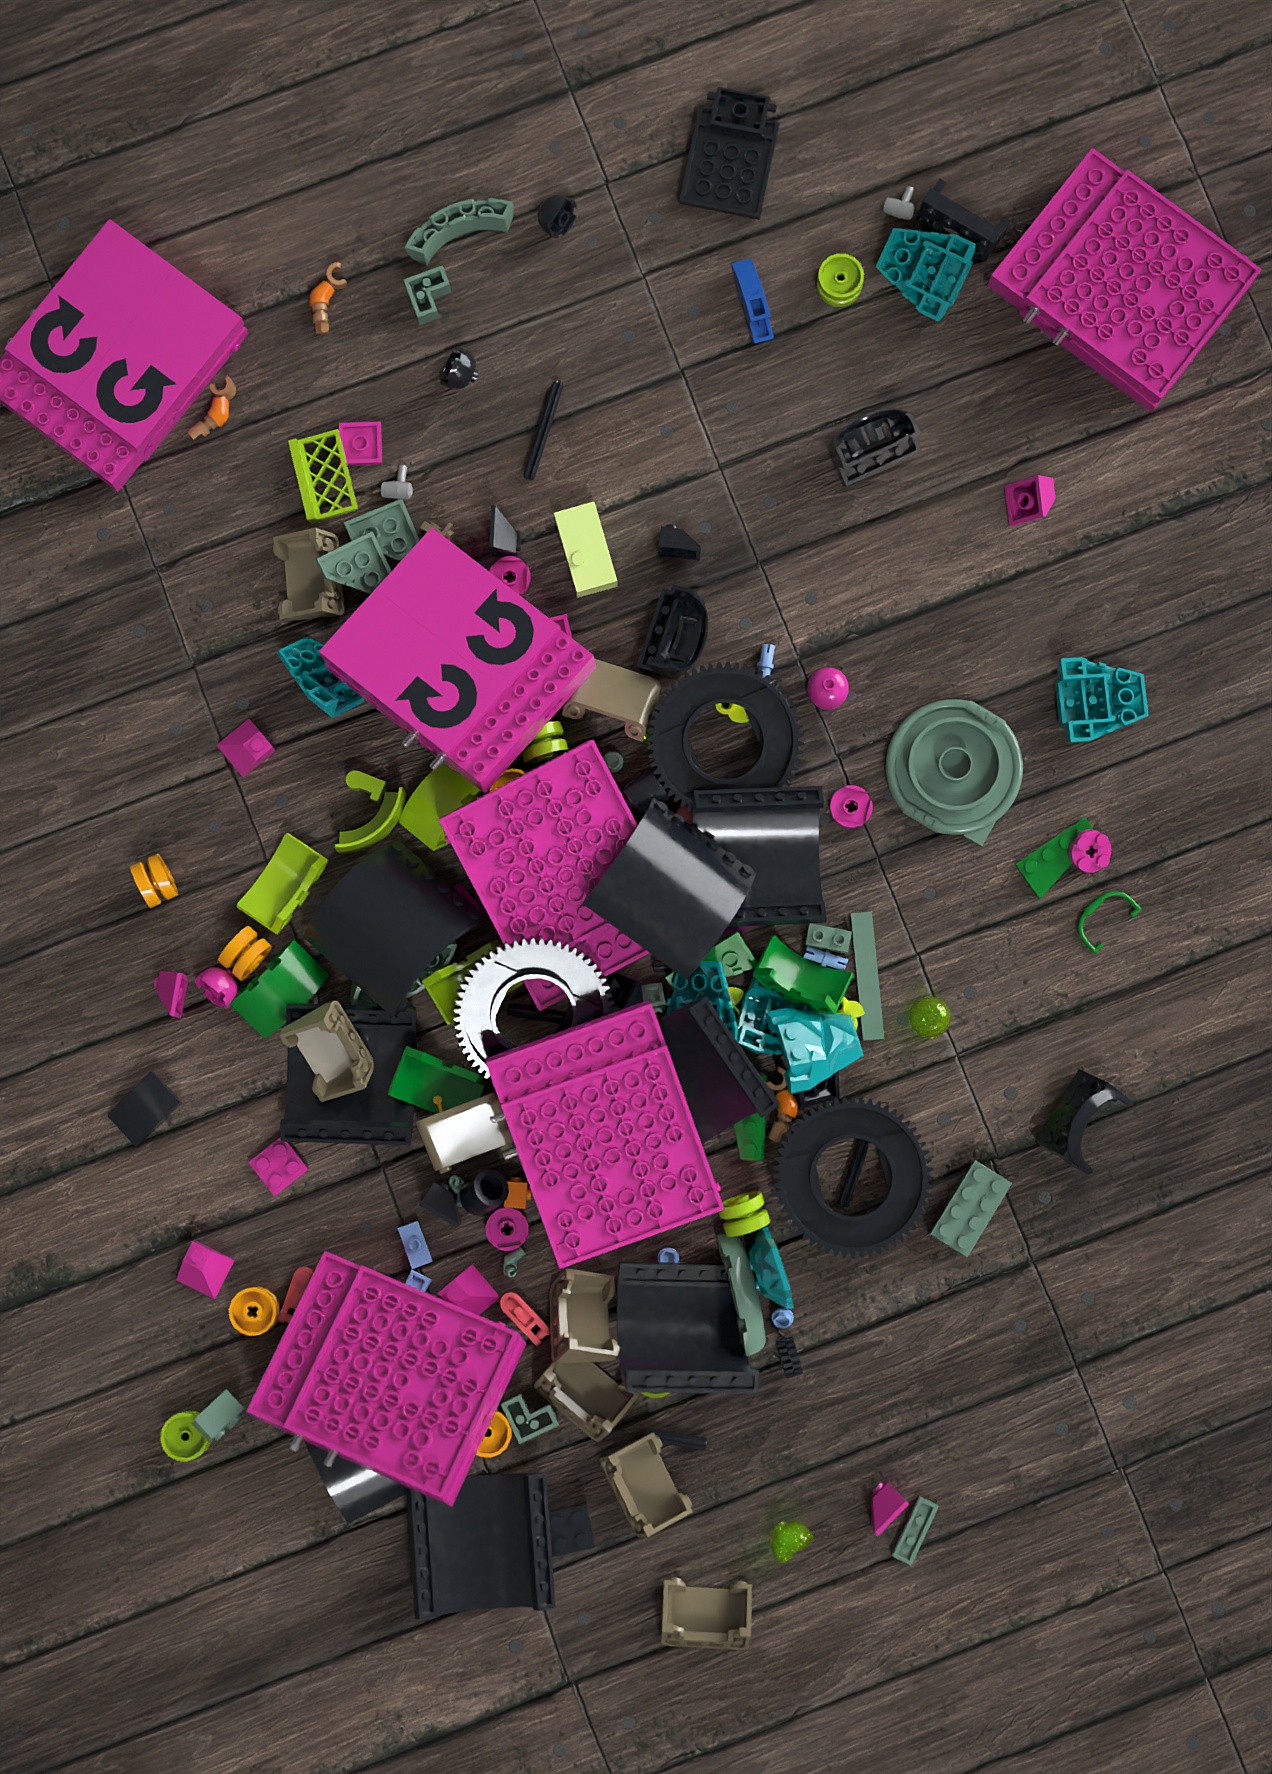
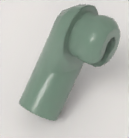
[449,1175,464,1207]
[503,1246,526,1278]

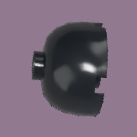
[538,194,577,238]
[440,346,478,389]

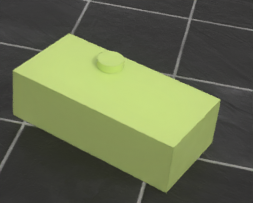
[554,502,618,598]

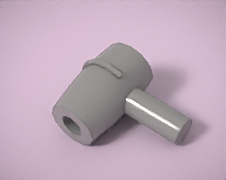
[883,186,915,220]
[381,465,413,500]

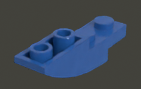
[731,259,774,344]

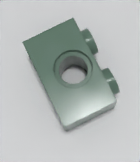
[804,923,852,954]

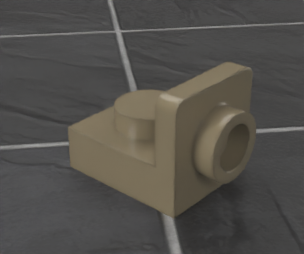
[420,521,454,541]

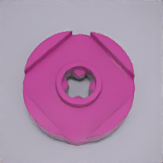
[489,556,531,596]
[830,785,873,828]
[1069,829,1111,873]
[485,1208,529,1251]

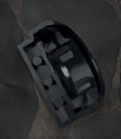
[916,179,1011,262]
[827,409,922,487]
[636,585,708,681]
[1035,1069,1133,1175]

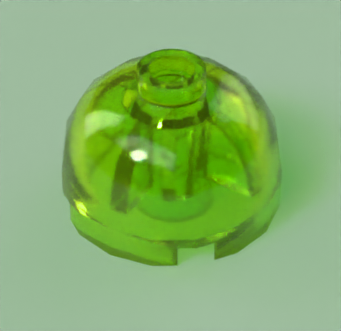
[908,996,952,1039]
[770,1521,814,1563]

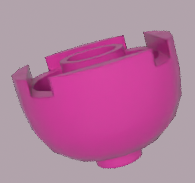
[807,667,849,710]
[195,967,238,1009]

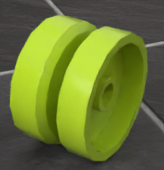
[817,254,864,307]
[522,721,569,764]
[718,1191,771,1237]
[160,1410,212,1462]

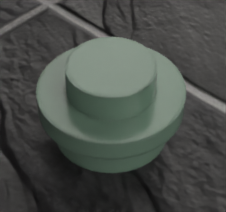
[603,751,623,773]

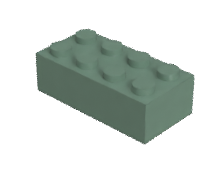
[928,1160,1012,1257]

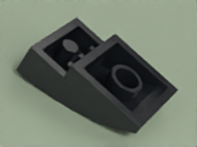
[107,1071,183,1147]

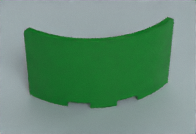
[753,935,853,1014]
[230,940,329,1038]
[388,1046,489,1114]

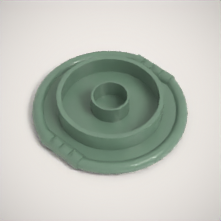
[885,699,1023,835]

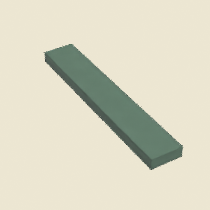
[850,912,884,1041]

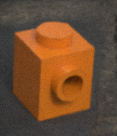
[504,1177,532,1209]

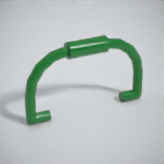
[1077,891,1141,954]

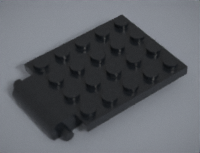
[679,86,780,220]

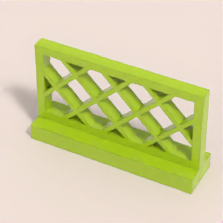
[288,429,358,525]

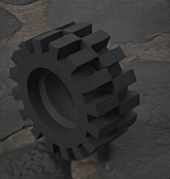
[775,1336,803,1379]

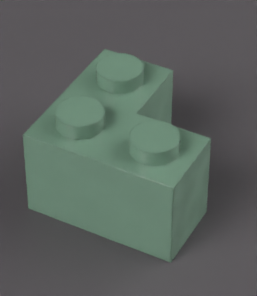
[404,265,451,325]
[191,1389,244,1443]
[501,1393,560,1444]

